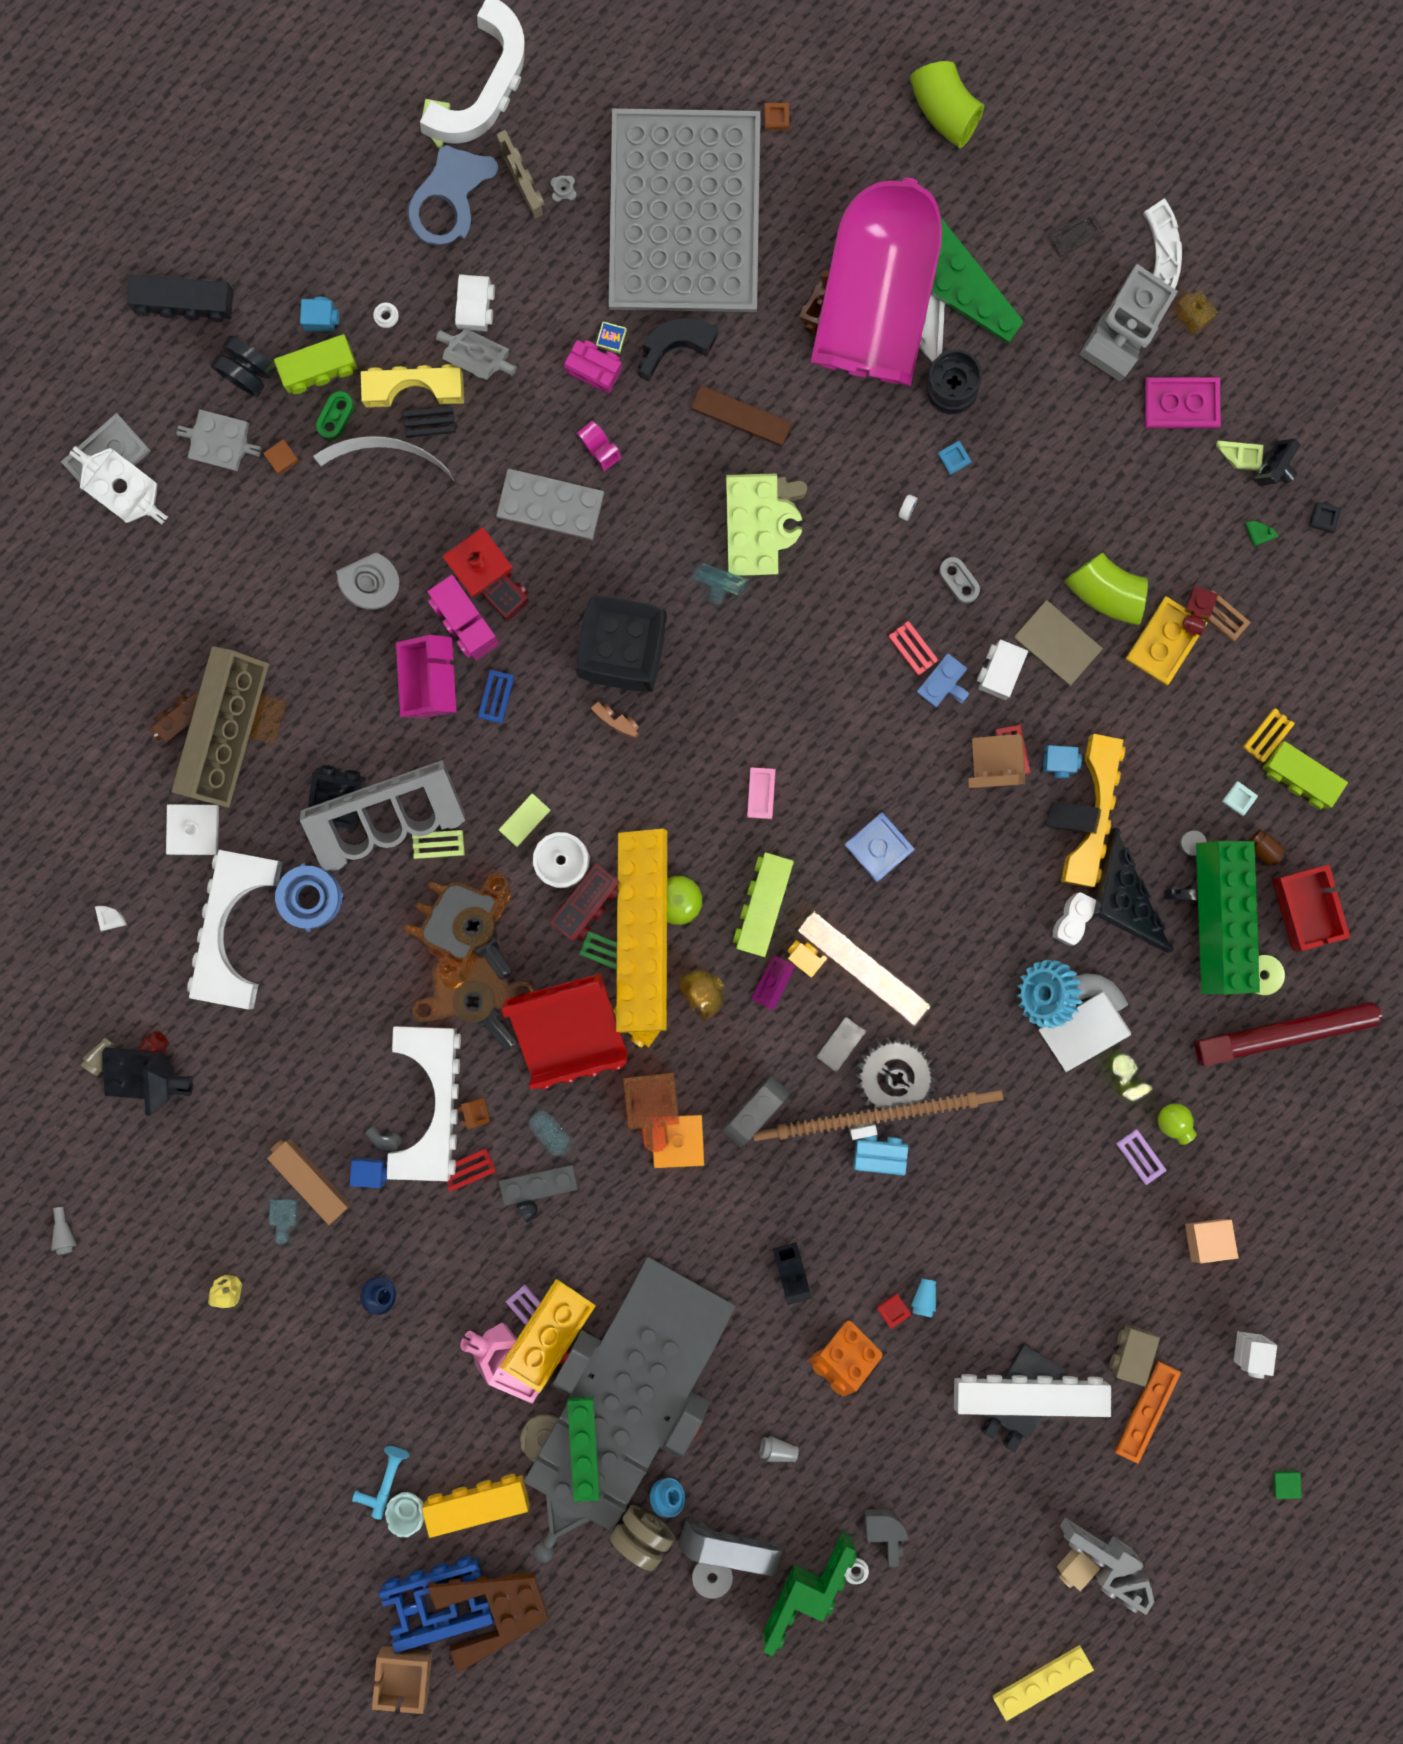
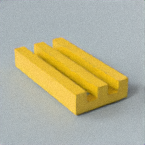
[1242,708,1295,763]

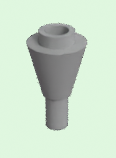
[51,1207,77,1255]

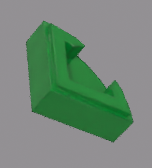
[1244,521,1278,547]

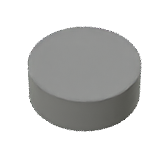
[1180,831,1207,856]

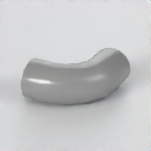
[1075,973,1128,1011]

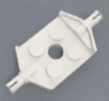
[69,446,168,525]

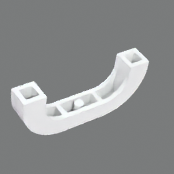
[420,0,524,143]

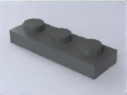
[499,1164,578,1206]

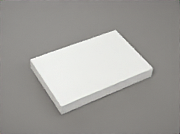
[1039,991,1131,1072]

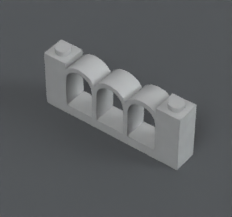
[300,760,465,871]

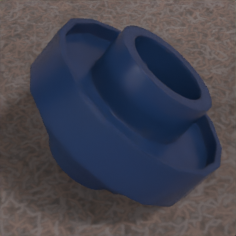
[360,1277,397,1315]

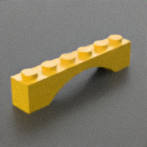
[1061,734,1125,888]

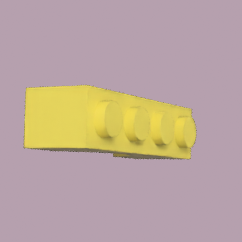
[361,364,464,407]

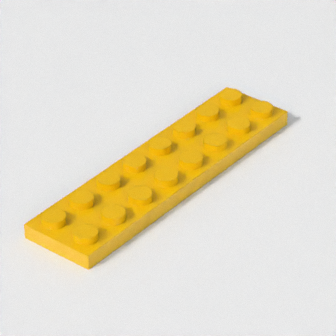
[616,829,667,1033]

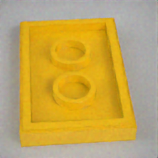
[1125,596,1208,686]

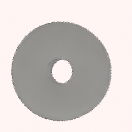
[692,1562,733,1599]

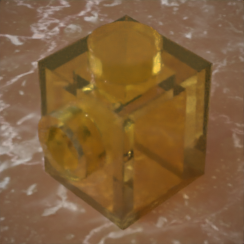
[1175,290,1219,335]

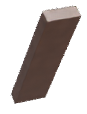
[691,385,792,447]

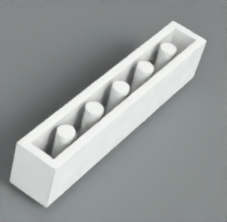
[954,1374,1111,1417]

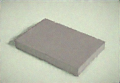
[61,413,151,500]

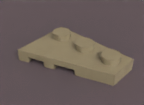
[497,130,545,219]

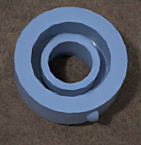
[275,863,343,932]

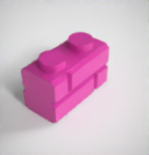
[564,340,622,394]

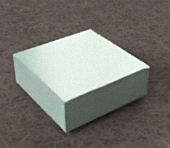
[1222,781,1258,816]

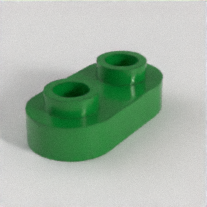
[316,391,354,440]

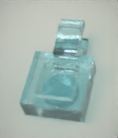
[269,1199,298,1244]

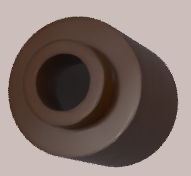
[1247,829,1285,866]

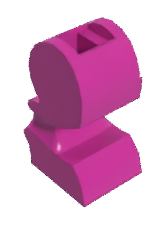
[576,421,622,472]

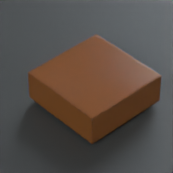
[764,103,789,130]
[263,439,299,475]

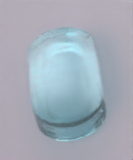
[530,1110,571,1156]

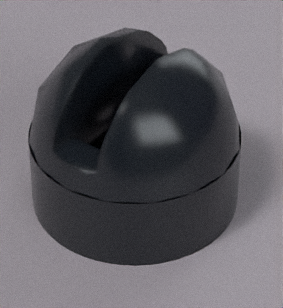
[517,1200,538,1222]

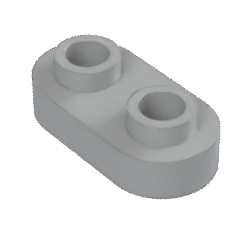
[939,557,980,604]

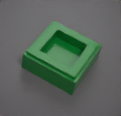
[1273,1471,1301,1499]

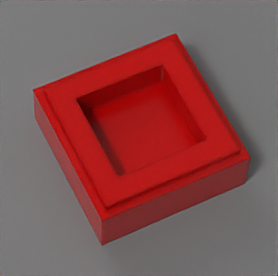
[876,1293,912,1329]

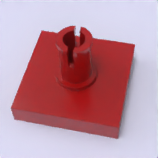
[442,527,513,598]

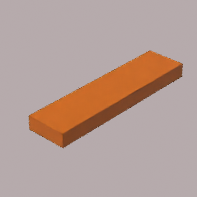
[1114,1360,1181,1464]

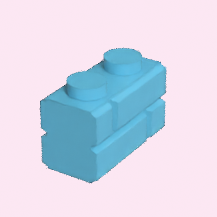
[853,1135,908,1175]

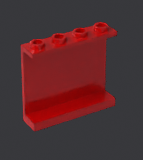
[501,973,628,1090]

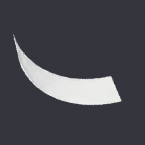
[313,437,454,481]

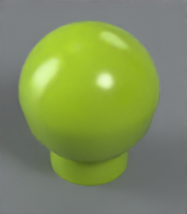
[1158,1104,1197,1145]

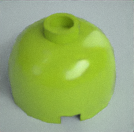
[667,876,702,925]

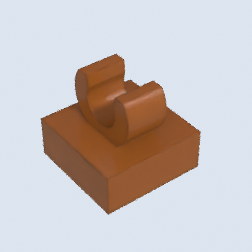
[457,1098,490,1129]

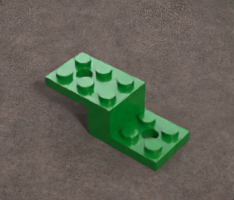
[762,1531,857,1656]

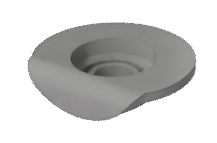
[336,553,399,609]

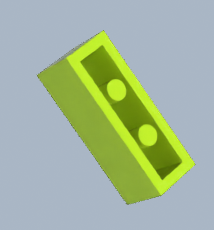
[274,334,358,394]
[1262,741,1348,810]

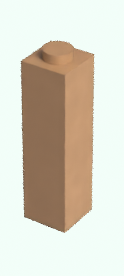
[267,1139,352,1225]

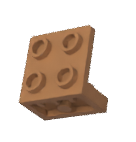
[968,734,1025,788]

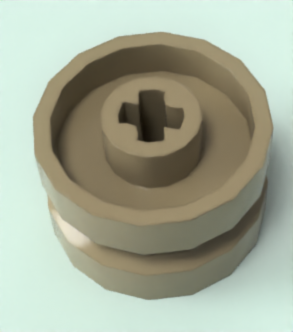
[609,1505,675,1571]

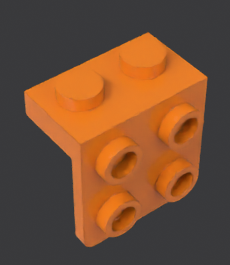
[807,1321,882,1396]

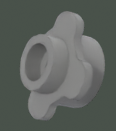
[551,176,576,202]

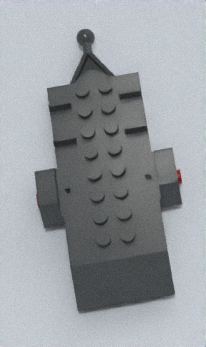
[524,1257,736,1563]

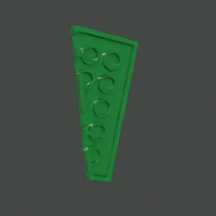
[931,217,1023,345]

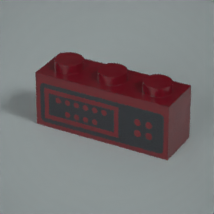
[481,572,530,622]
[550,864,620,942]

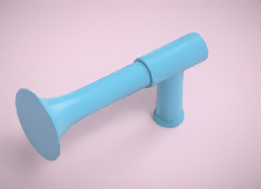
[352,1446,410,1519]

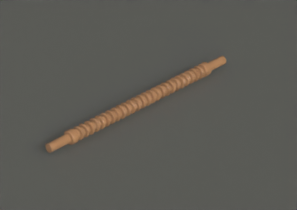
[753,1090,1004,1141]

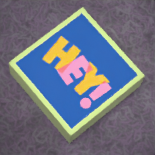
[596,322,627,354]

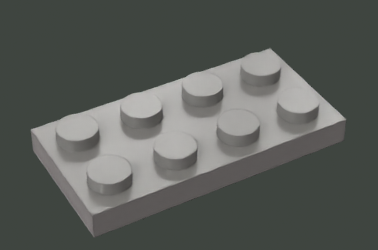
[496,469,604,541]

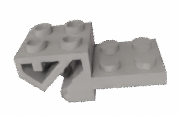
[1079,264,1178,381]
[1060,1518,1154,1615]

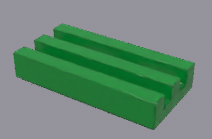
[579,932,617,969]

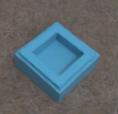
[937,441,972,475]

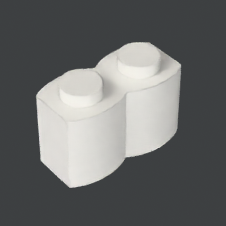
[455,275,495,331]
[1053,892,1096,945]

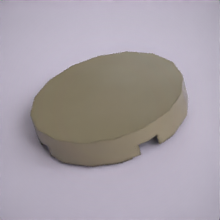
[520,1413,559,1463]

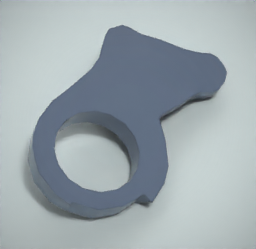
[407,145,498,246]

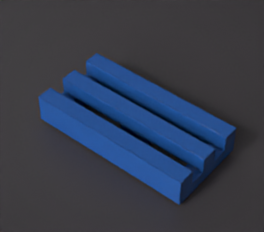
[478,670,515,724]

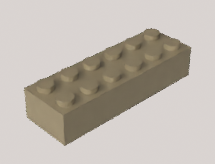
[171,646,269,808]

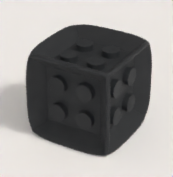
[576,596,667,692]

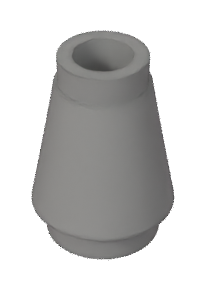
[759,1436,799,1462]

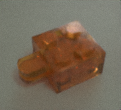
[623,1073,680,1153]

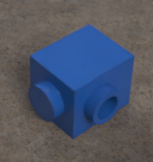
[350,1158,389,1188]

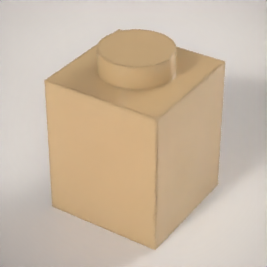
[1057,1549,1101,1591]

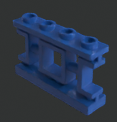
[378,1556,494,1653]

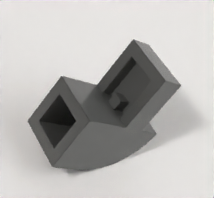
[864,1509,908,1567]

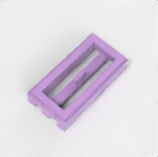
[1116,1129,1166,1185]
[506,1284,541,1325]

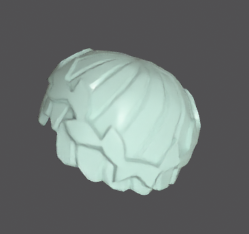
[385,1492,424,1537]

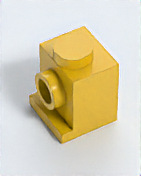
[787,940,827,978]

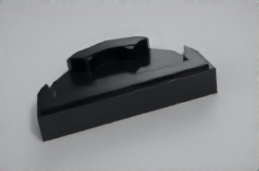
[1164,889,1198,900]

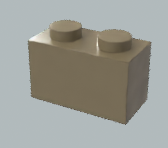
[1110,1324,1160,1387]

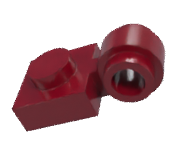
[1181,586,1218,636]

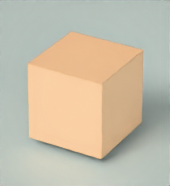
[1185,1219,1238,1263]

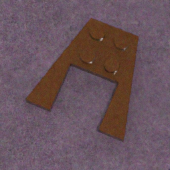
[428,1572,548,1673]

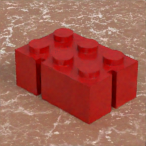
[1272,865,1350,951]

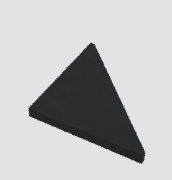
[1094,827,1174,953]

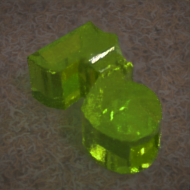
[1108,1054,1153,1102]

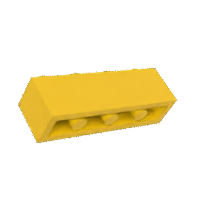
[422,1474,530,1538]

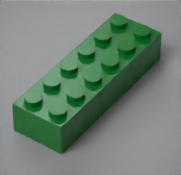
[1196,841,1260,994]

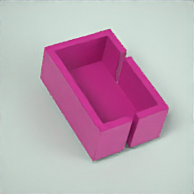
[427,575,500,661]
[396,635,456,719]

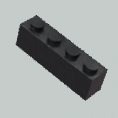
[126,274,234,322]

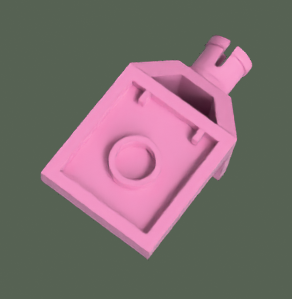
[460,1323,539,1404]

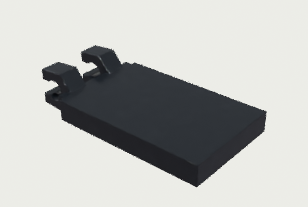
[981,1344,1068,1453]

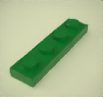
[567,1397,600,1502]

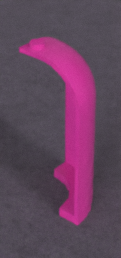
[811,178,942,386]

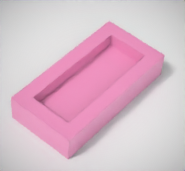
[747,768,775,819]

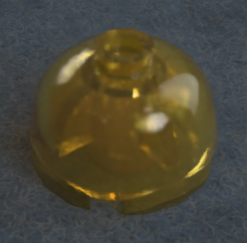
[678,970,725,1021]

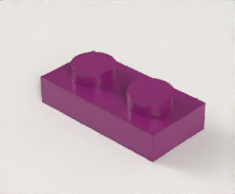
[751,955,796,1010]

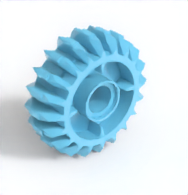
[1017,960,1083,1028]

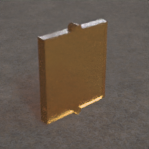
[249,694,287,744]

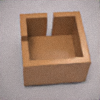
[372,1646,432,1714]

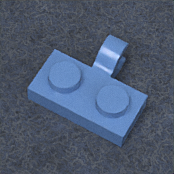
[917,654,969,708]

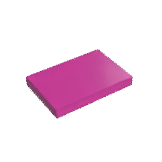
[1144,377,1221,428]

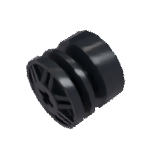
[927,350,982,415]

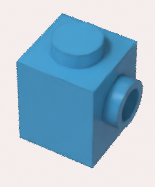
[300,297,339,332]
[1043,745,1082,778]

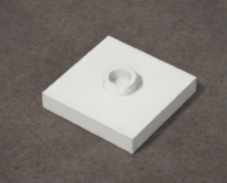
[166,805,219,855]

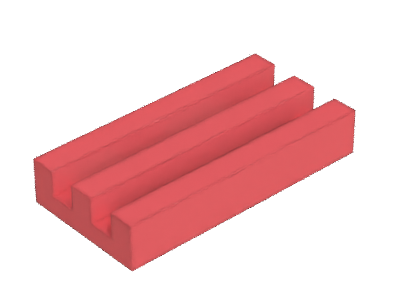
[888,621,938,676]

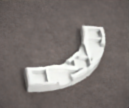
[1143,198,1182,289]

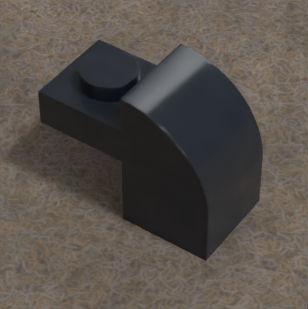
[773,1242,812,1305]

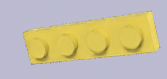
[993,1645,1094,1721]

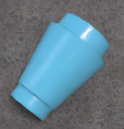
[911,1278,936,1317]

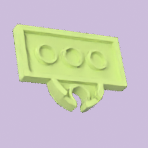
[726,474,802,576]

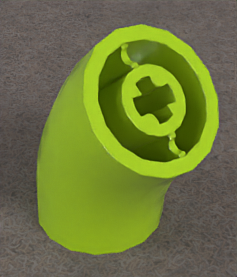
[910,61,985,149]
[1064,552,1148,625]

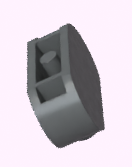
[721,1075,790,1148]

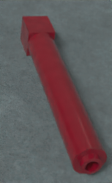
[1193,1002,1382,1066]

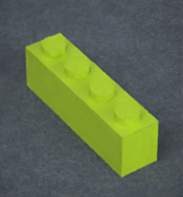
[733,852,794,957]

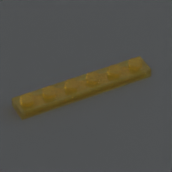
[797,911,930,1025]

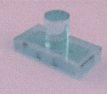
[692,564,749,604]

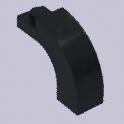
[638,318,718,382]

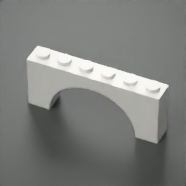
[187,850,283,1009]
[387,1026,461,1181]

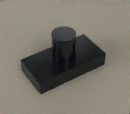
[1253,438,1301,486]

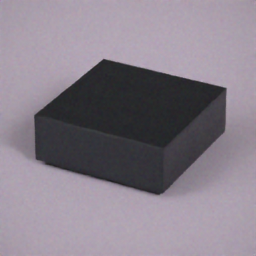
[1309,502,1341,533]

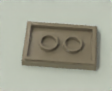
[1013,600,1103,687]

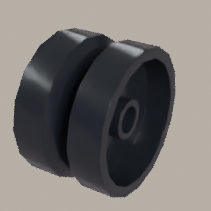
[210,336,276,398]

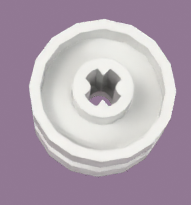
[533,832,590,888]

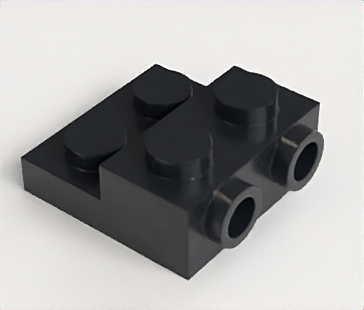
[308,765,366,830]

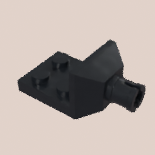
[102,1047,193,1116]

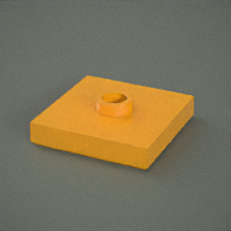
[652,1115,704,1168]

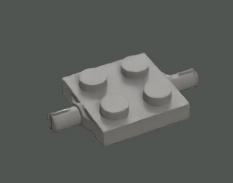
[436,328,517,380]
[177,409,261,471]

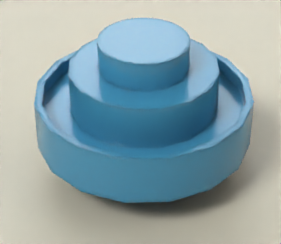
[650,1478,685,1518]

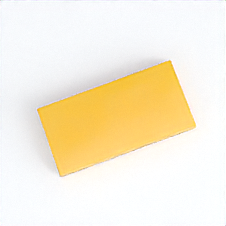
[499,1279,596,1393]

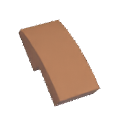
[591,702,639,739]

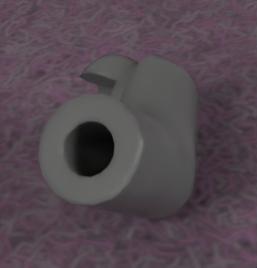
[364,1125,402,1151]

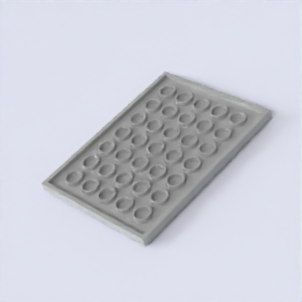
[609,109,760,312]

